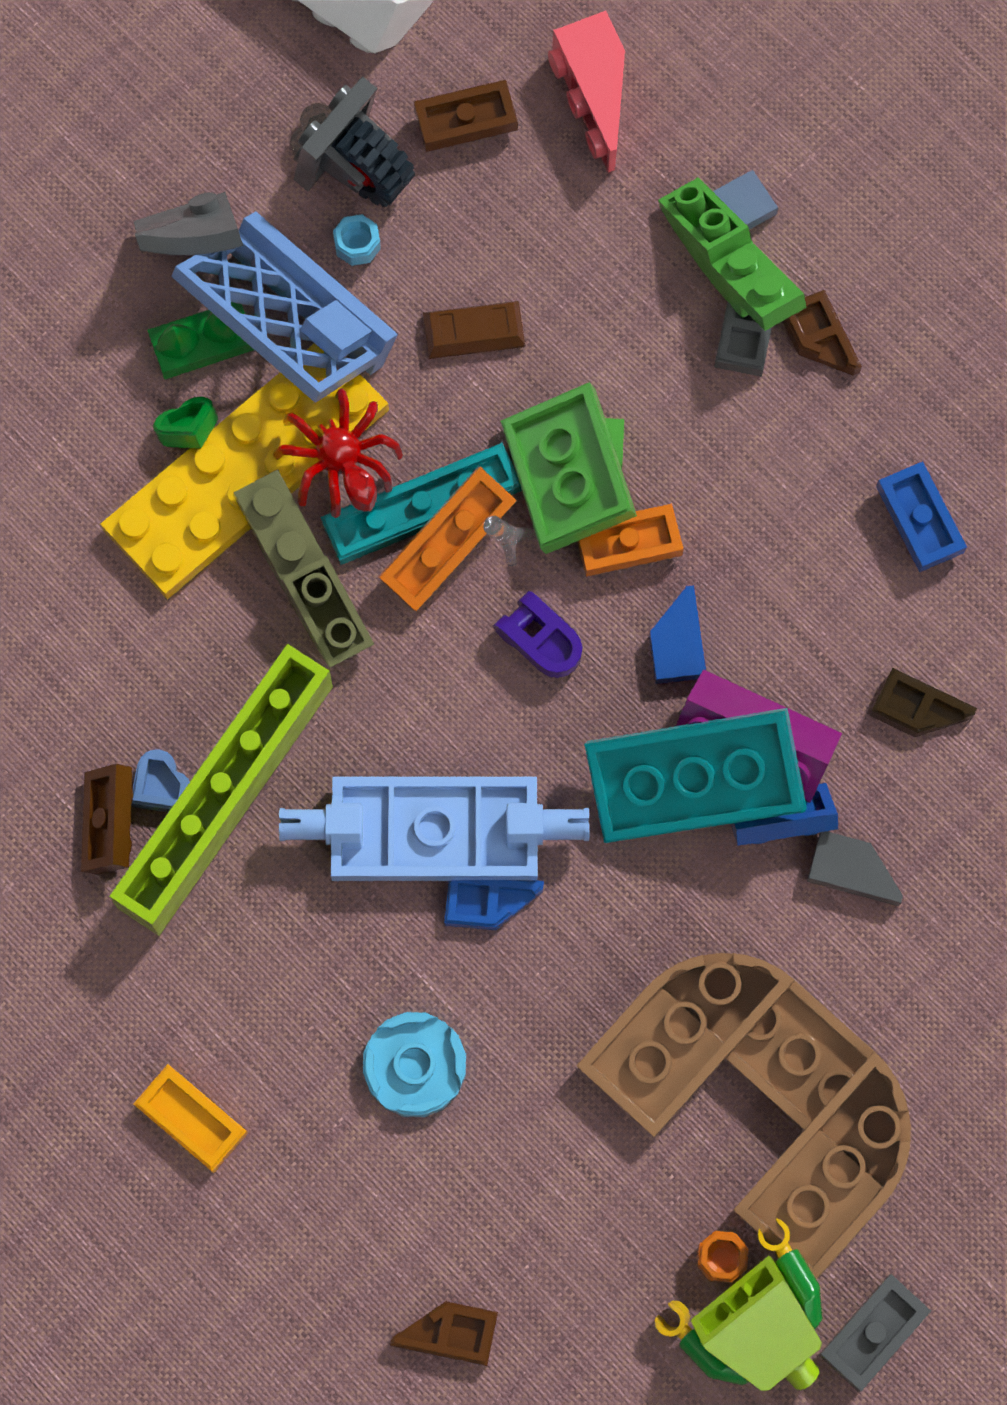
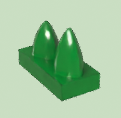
[147,302,254,380]

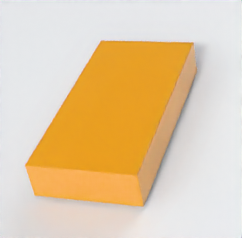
[133,1064,248,1173]

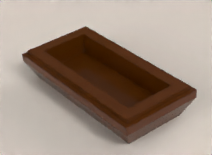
[423,301,525,359]

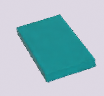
[584,708,807,843]

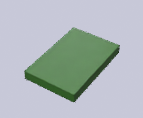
[501,382,637,554]

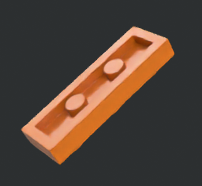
[377,467,517,611]

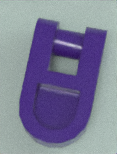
[493,591,582,678]

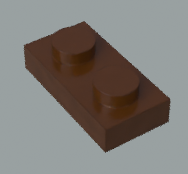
[413,79,518,152]
[81,764,133,875]

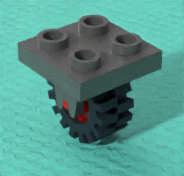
[293,76,415,207]

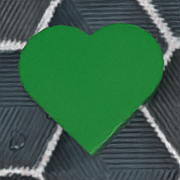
[153,396,218,448]

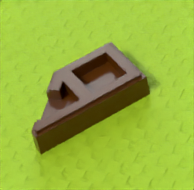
[782,290,862,376]
[390,1301,498,1366]

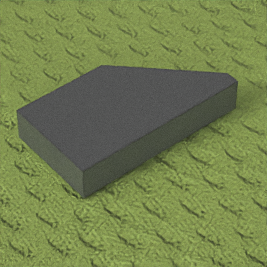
[714,301,772,377]
[807,831,903,906]

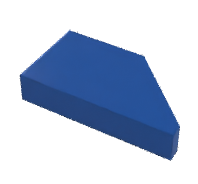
[649,585,706,684]
[444,880,544,930]

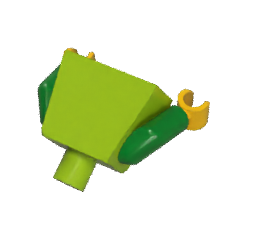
[655,1219,823,1391]

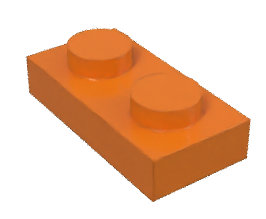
[577,503,684,577]

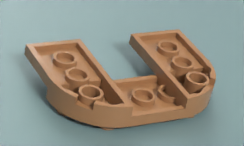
[576,953,911,1279]

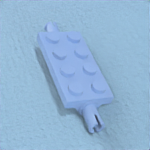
[279,777,589,881]

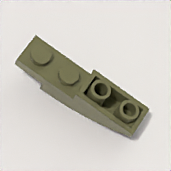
[233,470,374,668]

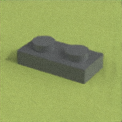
[819,1274,931,1392]

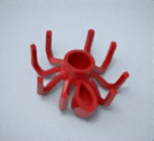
[273,388,403,518]

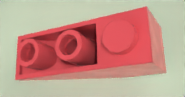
[548,11,625,173]

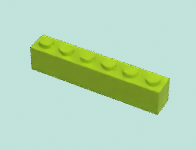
[109,644,333,936]

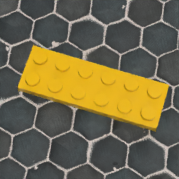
[100,343,389,600]

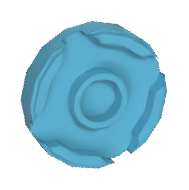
[363,1012,466,1117]

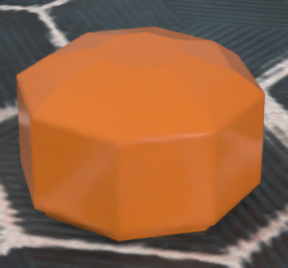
[696,1231,749,1284]

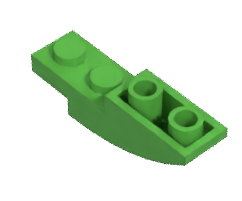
[658,177,806,331]

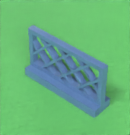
[171,212,398,403]

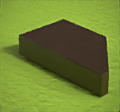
[869,668,977,737]

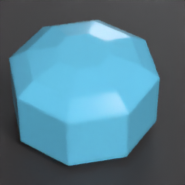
[333,214,381,266]

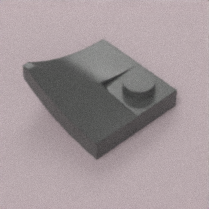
[134,192,243,255]

